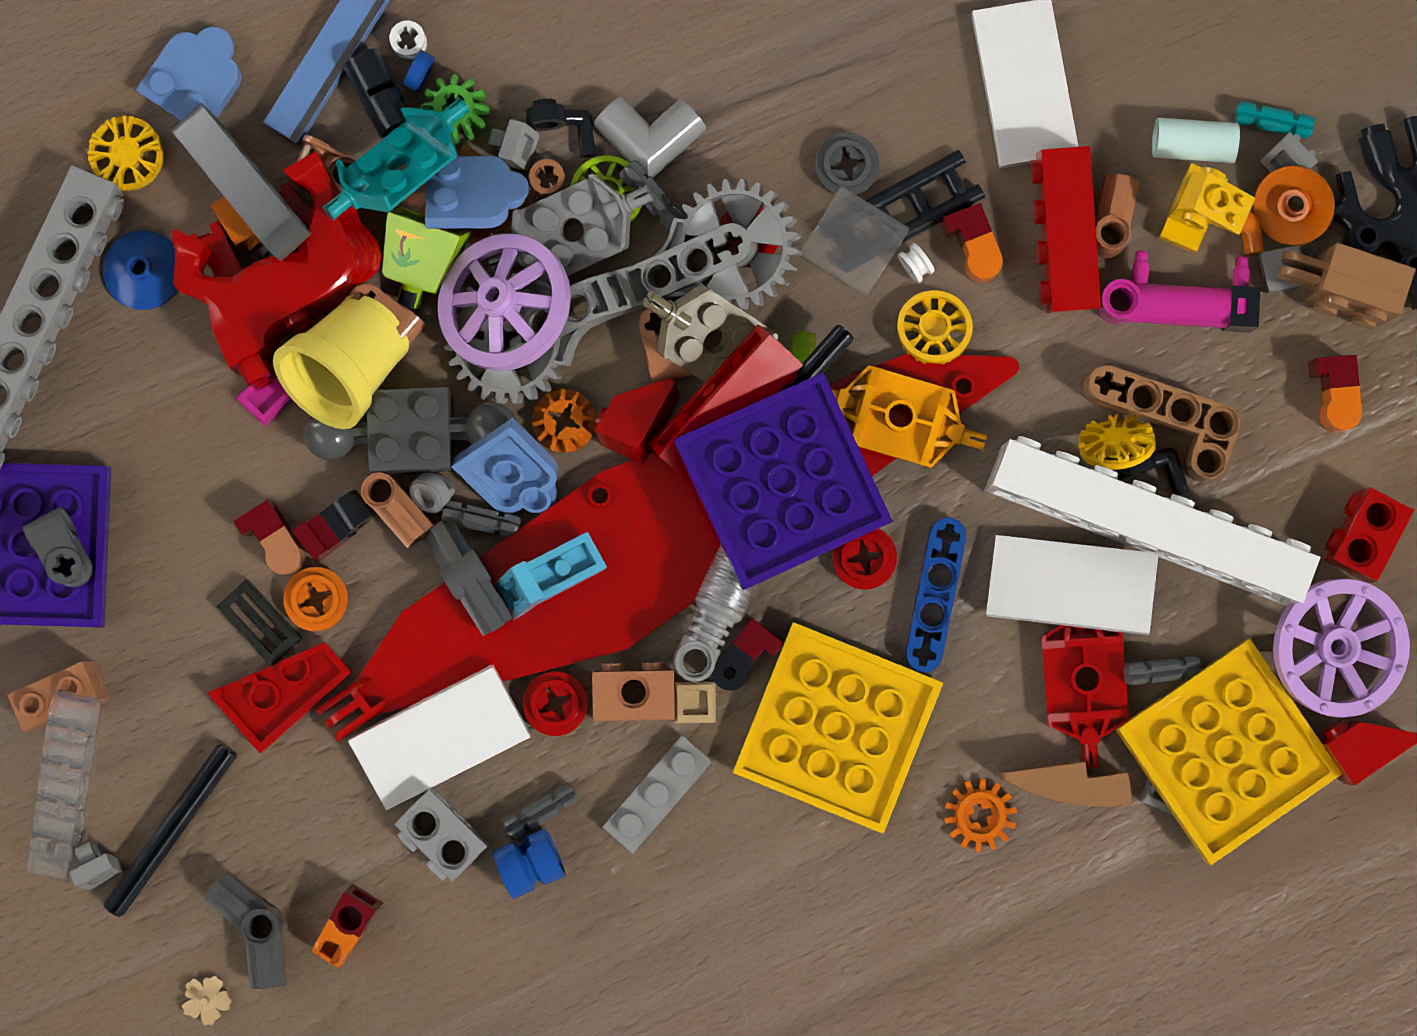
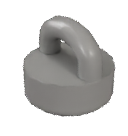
[409,472,455,513]

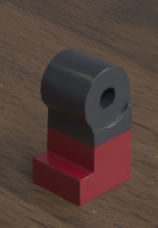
[292,490,375,562]
[712,618,784,691]

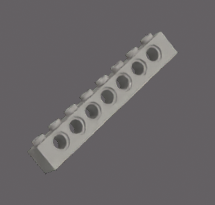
[0,165,124,469]

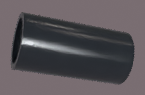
[343,48,409,139]

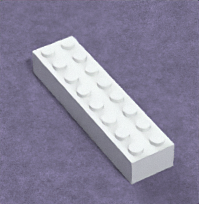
[984,436,1321,605]

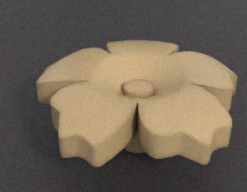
[182,975,232,1026]

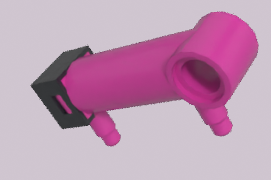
[1097,250,1261,333]

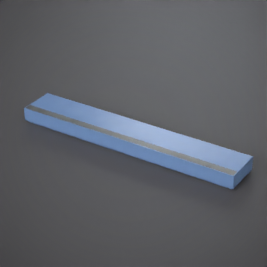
[263,0,390,146]

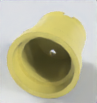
[273,295,409,429]

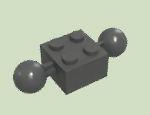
[304,387,516,475]

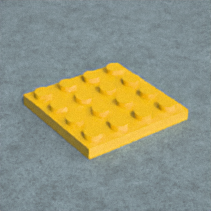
[732,622,943,834]
[1116,639,1343,865]

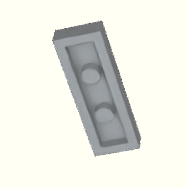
[602,735,713,854]

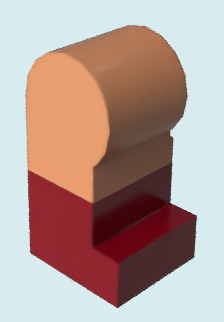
[233,500,306,576]

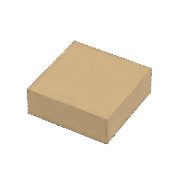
[675,682,716,723]

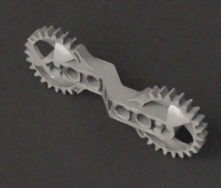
[444,179,802,404]

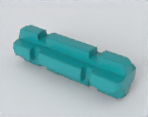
[1235,101,1315,139]

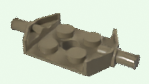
[643,285,778,382]

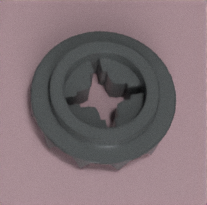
[815,133,879,197]

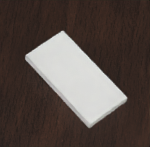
[971,0,1079,169]
[986,535,1159,635]
[348,664,531,811]

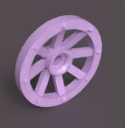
[438,234,571,371]
[1273,578,1410,717]

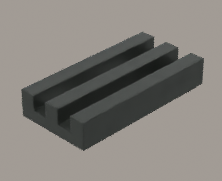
[216,579,302,666]

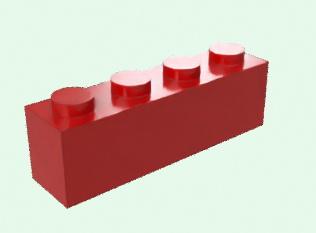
[1030,146,1101,313]
[649,324,803,486]

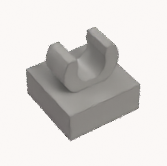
[487,119,540,172]
[1260,133,1318,172]
[69,842,125,890]

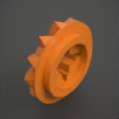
[532,388,596,453]
[283,567,349,631]

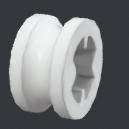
[389,20,427,60]
[897,243,935,284]

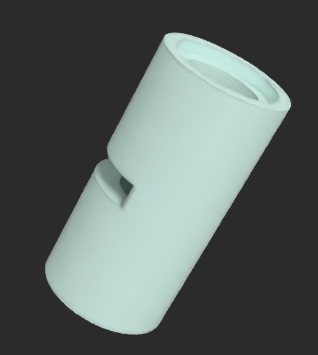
[1152,117,1240,163]

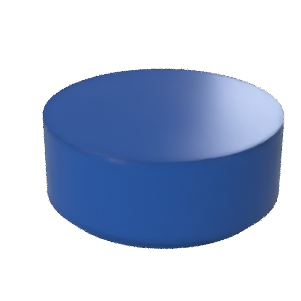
[403,50,435,92]

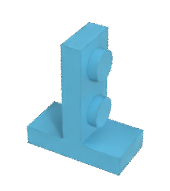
[494,532,607,620]

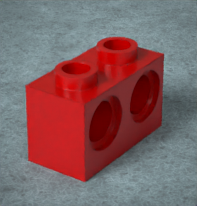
[1324,487,1414,583]

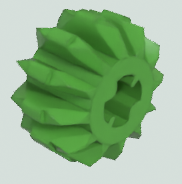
[421,74,490,144]

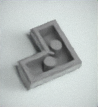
[594,96,706,178]

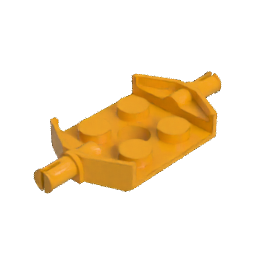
[832,365,987,469]

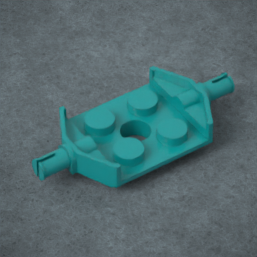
[322,98,470,221]

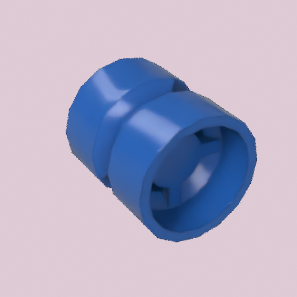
[492,828,566,899]

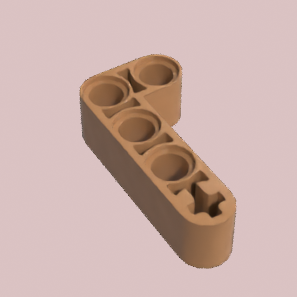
[1083,365,1241,482]

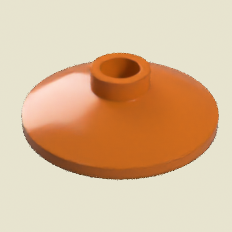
[1254,165,1335,245]

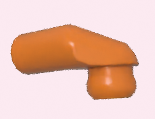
[1241,211,1265,256]

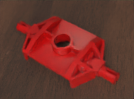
[1039,625,1129,768]

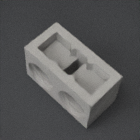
[394,787,491,882]

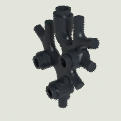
[1332,116,1417,310]

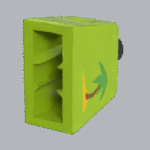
[382,206,472,309]

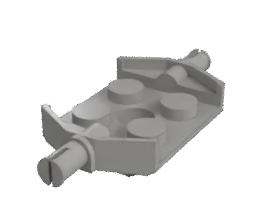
[488,174,654,285]

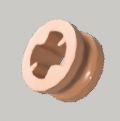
[529,159,566,198]

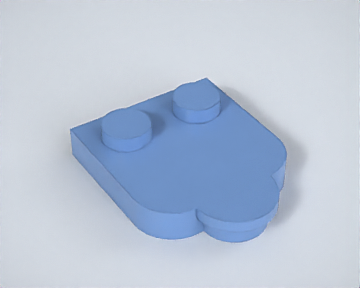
[136,27,241,121]
[425,156,529,229]
[451,418,558,513]

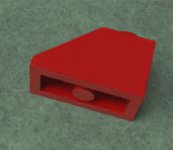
[595,378,680,464]
[1321,719,1417,786]

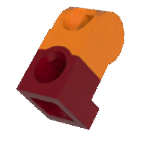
[940,203,1003,284]
[1308,355,1362,433]
[311,884,383,969]

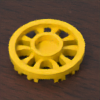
[87,115,164,191]
[897,290,973,365]
[1079,414,1156,470]

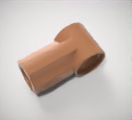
[1095,173,1139,258]
[361,472,434,549]

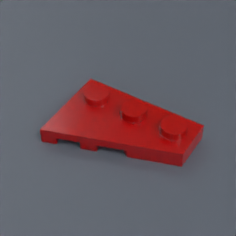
[207,642,354,754]

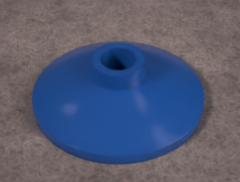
[103,231,177,310]

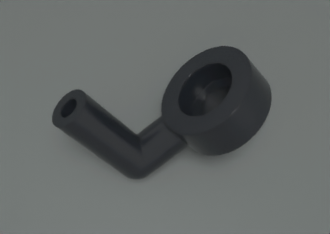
[525,98,596,158]
[1115,448,1190,495]

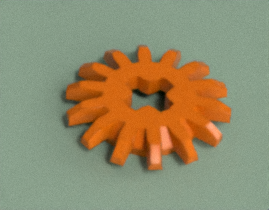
[944,779,1017,852]

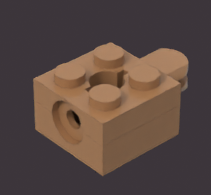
[1276,243,1416,329]

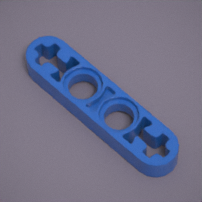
[905,518,966,672]

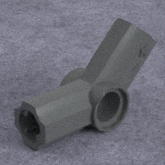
[425,521,512,636]
[204,872,287,989]

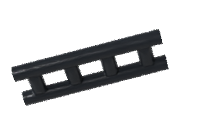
[819,149,985,274]

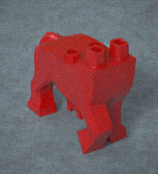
[172,151,382,391]

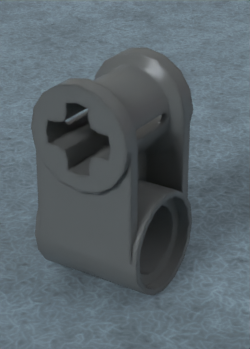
[23,506,93,587]

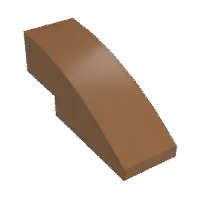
[1000,760,1133,807]

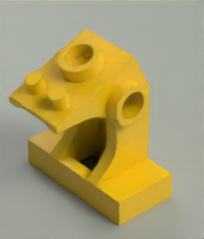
[1158,163,1255,254]

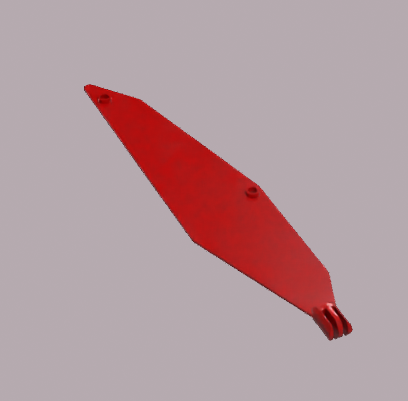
[315,354,1019,743]

